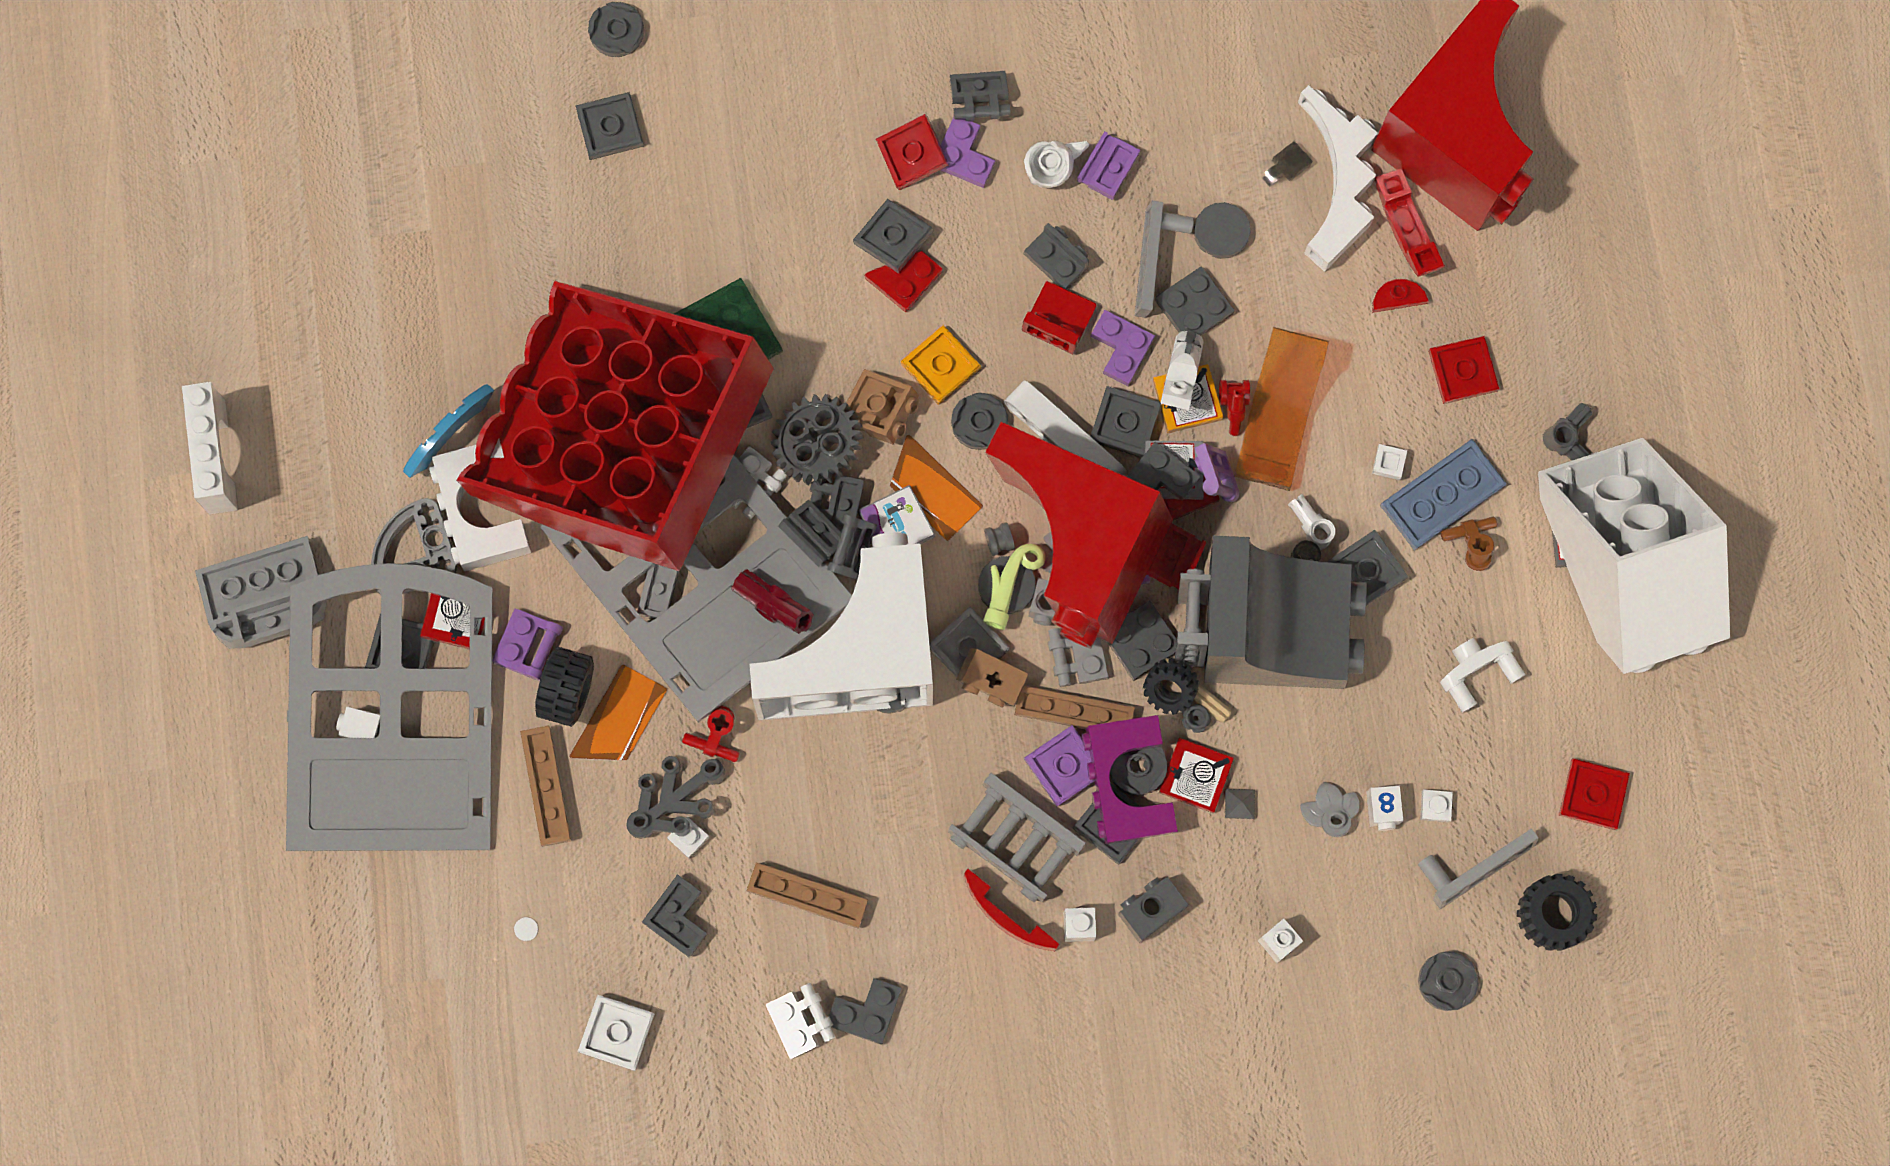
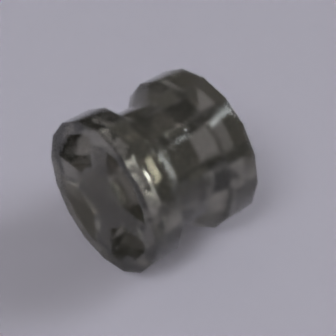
[1290,540,1321,561]

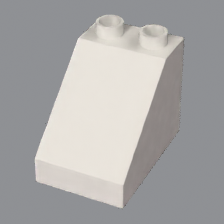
[1538,438,1730,674]

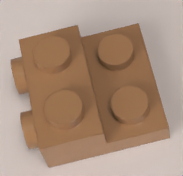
[846,369,919,445]

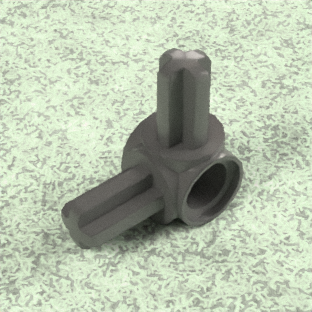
[1543,403,1592,461]

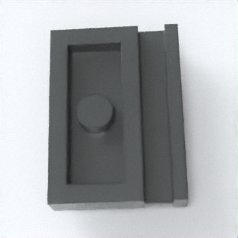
[778,500,841,567]

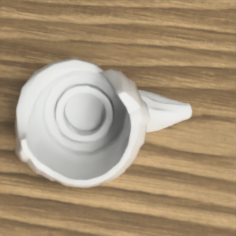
[1024,140,1089,188]

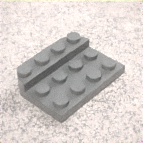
[195,536,327,649]

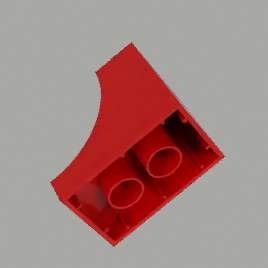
[1371,0,1534,231]
[985,422,1173,649]

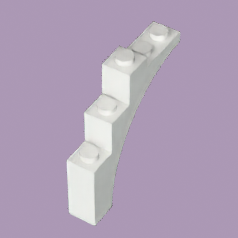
[1298,85,1378,272]

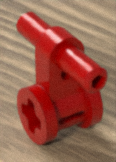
[1219,380,1250,436]
[682,705,740,762]

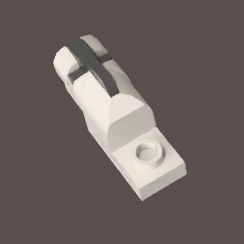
[1161,331,1204,410]

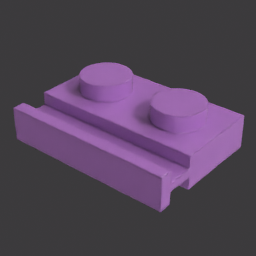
[1077,131,1140,200]

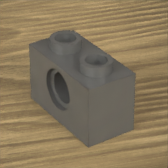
[1118,877,1189,943]

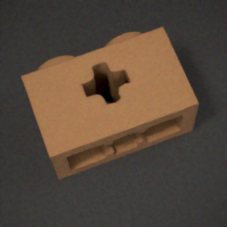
[956,648,1028,708]

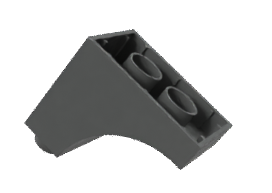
[1204,535,1366,689]

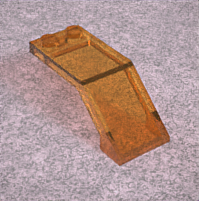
[1234,327,1329,491]

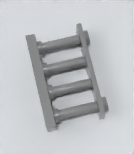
[1175,569,1211,667]
[948,773,1085,902]

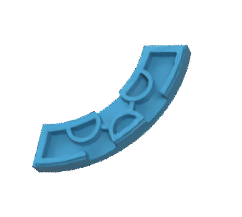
[403,384,495,478]

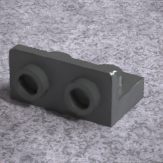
[1023,223,1089,290]

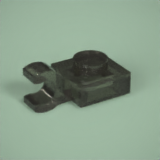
[1262,141,1313,187]

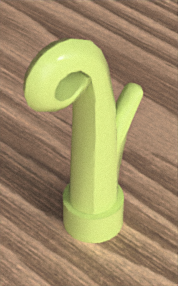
[983,543,1046,630]

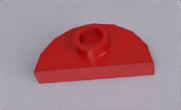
[1372,279,1429,313]

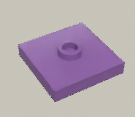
[1024,725,1095,807]

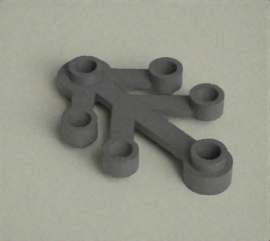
[626,756,725,839]

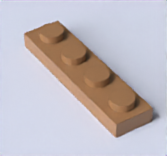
[1014,686,1135,729]
[520,725,571,847]
[746,862,868,929]

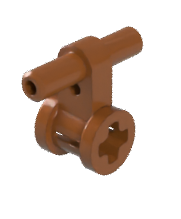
[1440,516,1498,571]

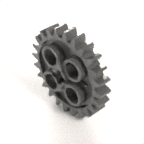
[771,394,864,486]

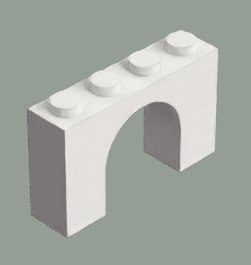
[182,382,238,515]
[429,439,531,572]

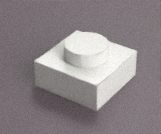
[1372,444,1407,480]
[1420,790,1453,822]
[667,816,709,859]

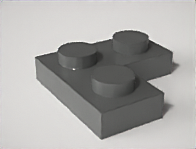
[1127,442,1201,501]
[642,874,707,958]
[829,978,902,1045]

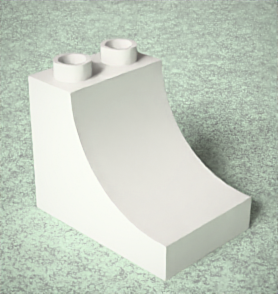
[750,532,933,720]

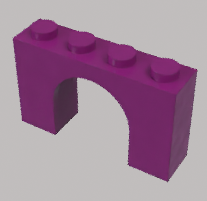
[1082,715,1178,844]

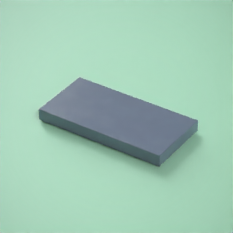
[1380,439,1506,551]

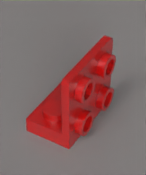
[1022,281,1096,355]

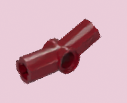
[731,569,814,634]

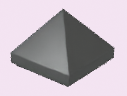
[1225,789,1255,819]

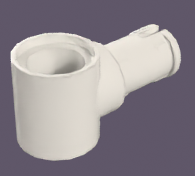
[1288,494,1335,550]

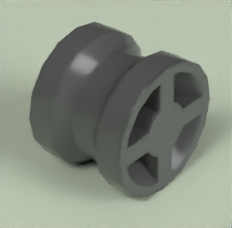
[984,522,1015,556]

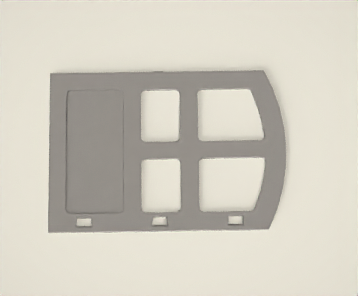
[541,455,852,723]
[286,563,492,851]

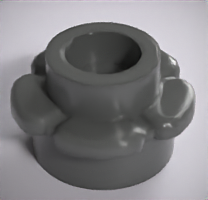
[1182,704,1211,733]

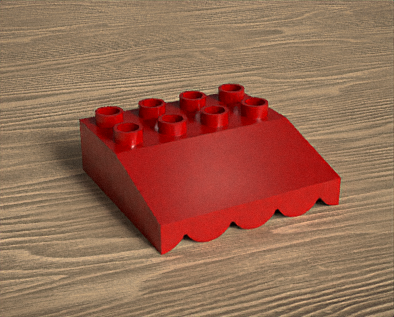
[457,281,774,571]

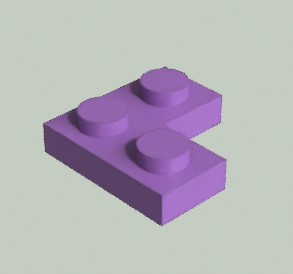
[941,117,995,188]
[1091,310,1155,387]

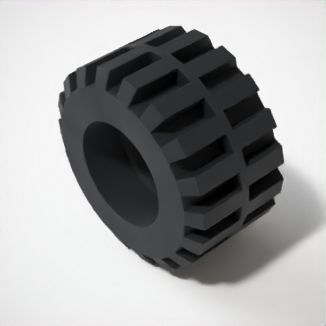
[535,647,594,727]
[1517,874,1598,951]

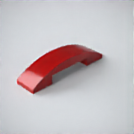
[1375,168,1445,277]
[964,869,1060,952]

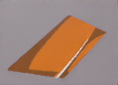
[890,435,983,541]
[569,665,667,760]

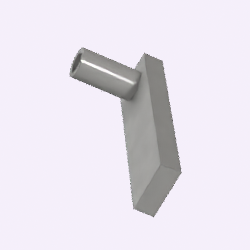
[1134,200,1194,318]
[1418,828,1538,909]

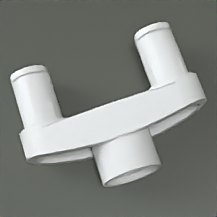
[1440,638,1526,713]

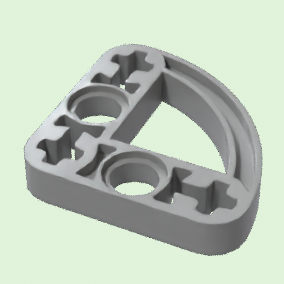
[371,498,457,595]

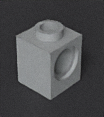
[1028,578,1055,626]

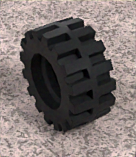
[1143,658,1199,715]

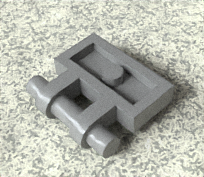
[1048,628,1108,687]

